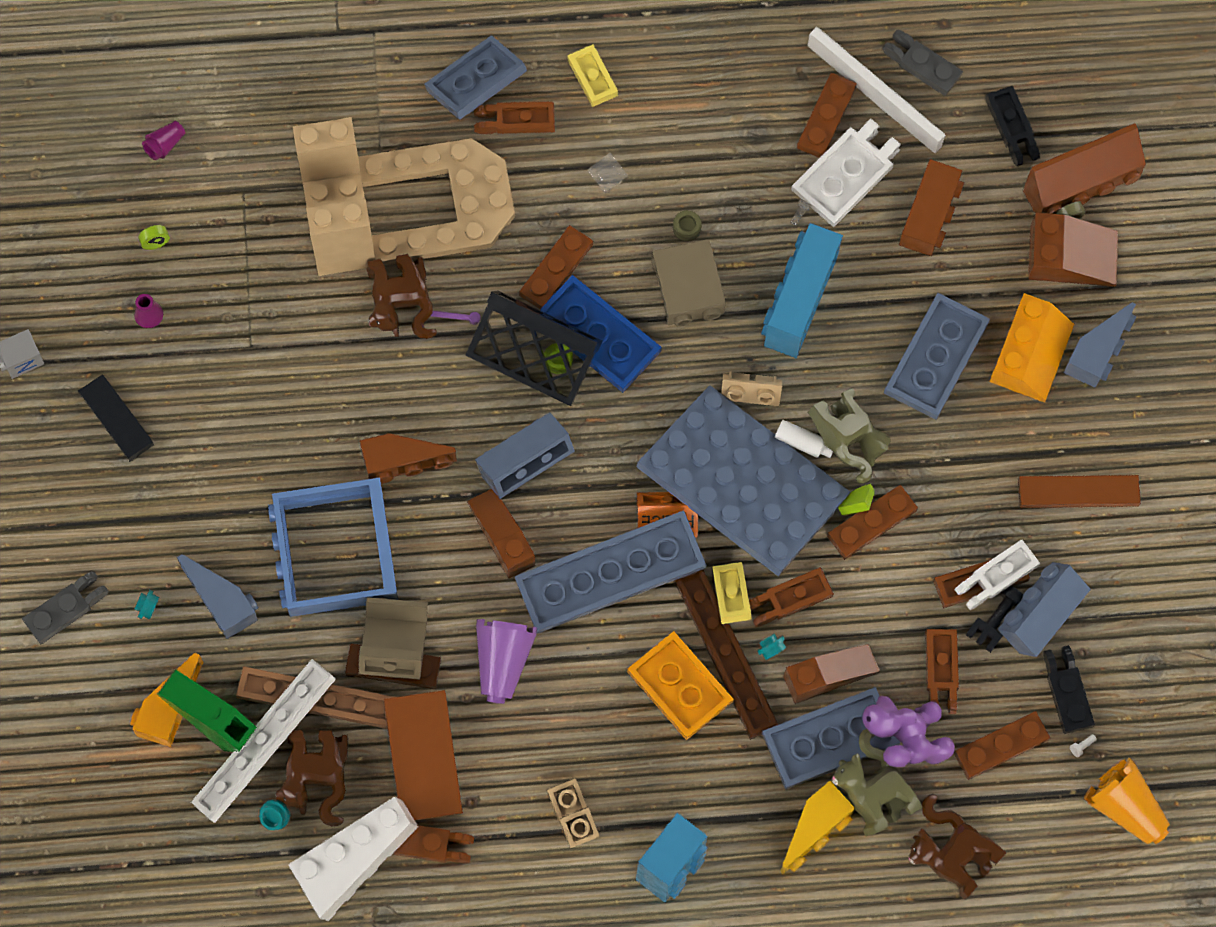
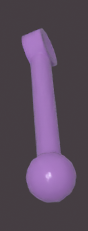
[419,309,481,325]

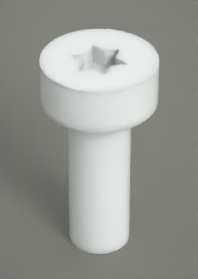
[1070,734,1097,757]

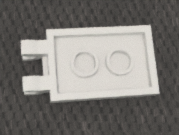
[791,119,901,227]

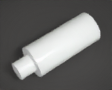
[775,420,833,458]

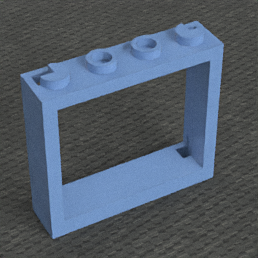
[268,478,398,617]

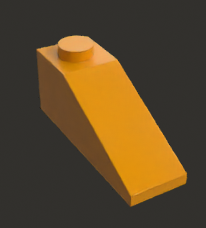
[131,653,203,747]

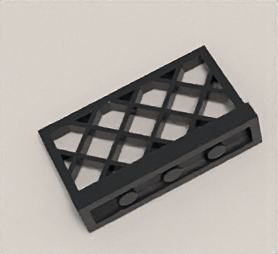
[465,290,603,406]

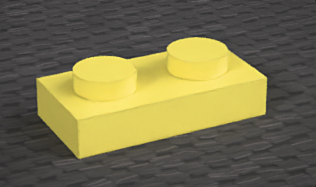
[567,44,618,107]
[712,562,752,624]

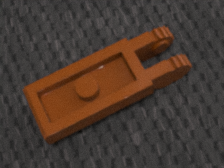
[474,101,555,134]
[749,567,834,627]
[925,629,959,714]
[392,825,474,864]

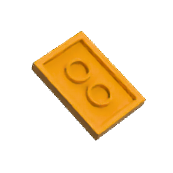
[627,631,734,740]

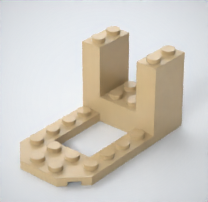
[293,117,515,276]

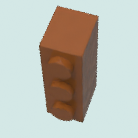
[899,159,965,257]

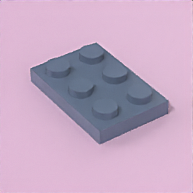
[424,35,527,120]

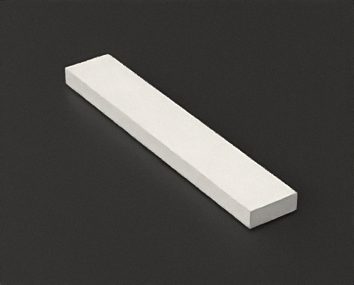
[808,27,945,153]
[191,659,336,823]

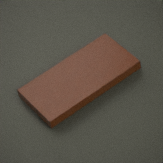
[384,690,463,821]

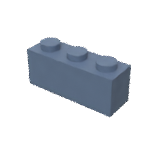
[475,412,575,499]
[998,562,1091,657]

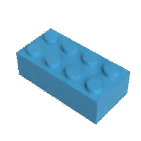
[761,223,843,359]

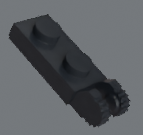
[985,86,1040,166]
[1043,645,1095,734]

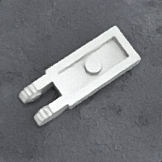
[955,540,1040,610]

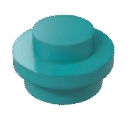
[134,589,159,619]
[757,633,787,660]
[259,799,290,830]

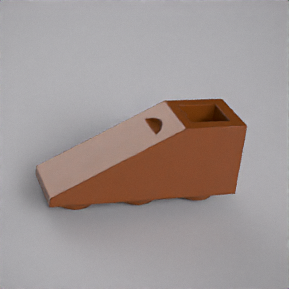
[360,433,457,484]

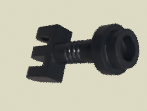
[966,586,1023,653]

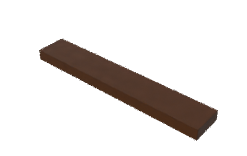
[674,569,779,740]

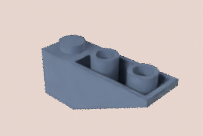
[1064,302,1137,388]

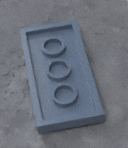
[884,293,990,420]
[762,687,900,790]

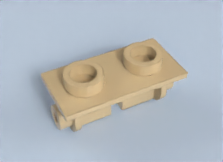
[721,371,782,406]

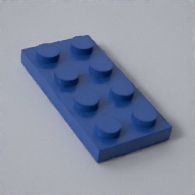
[540,275,662,393]

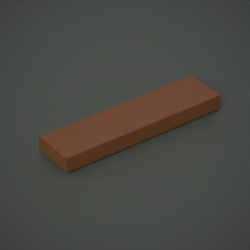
[1018,475,1141,508]

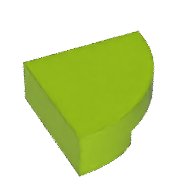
[838,484,875,515]

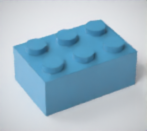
[636,813,708,902]

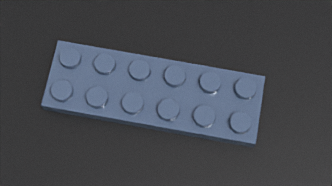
[514,510,706,634]

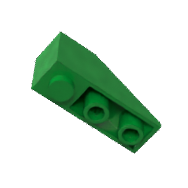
[157,670,257,752]

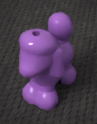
[862,696,955,767]

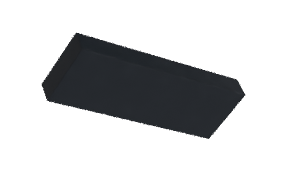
[78,374,154,462]

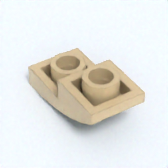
[546,778,600,848]

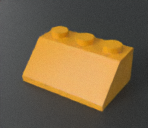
[989,293,1075,403]

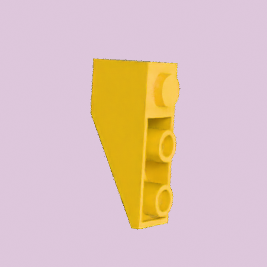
[780,781,855,874]

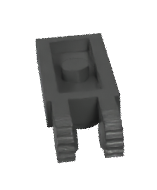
[882,29,963,96]
[22,571,109,645]

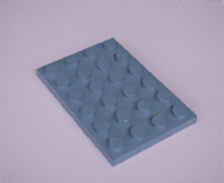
[636,385,850,576]

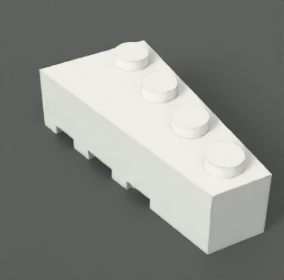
[288,797,418,921]

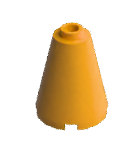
[1084,758,1170,844]

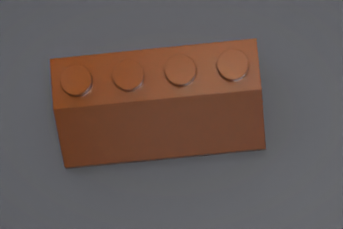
[1023,123,1146,214]

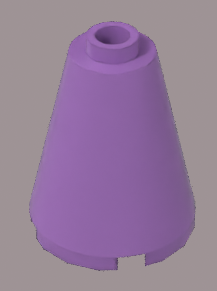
[476,619,537,704]

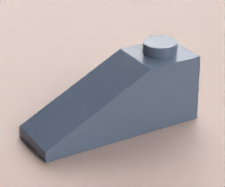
[177,554,259,639]

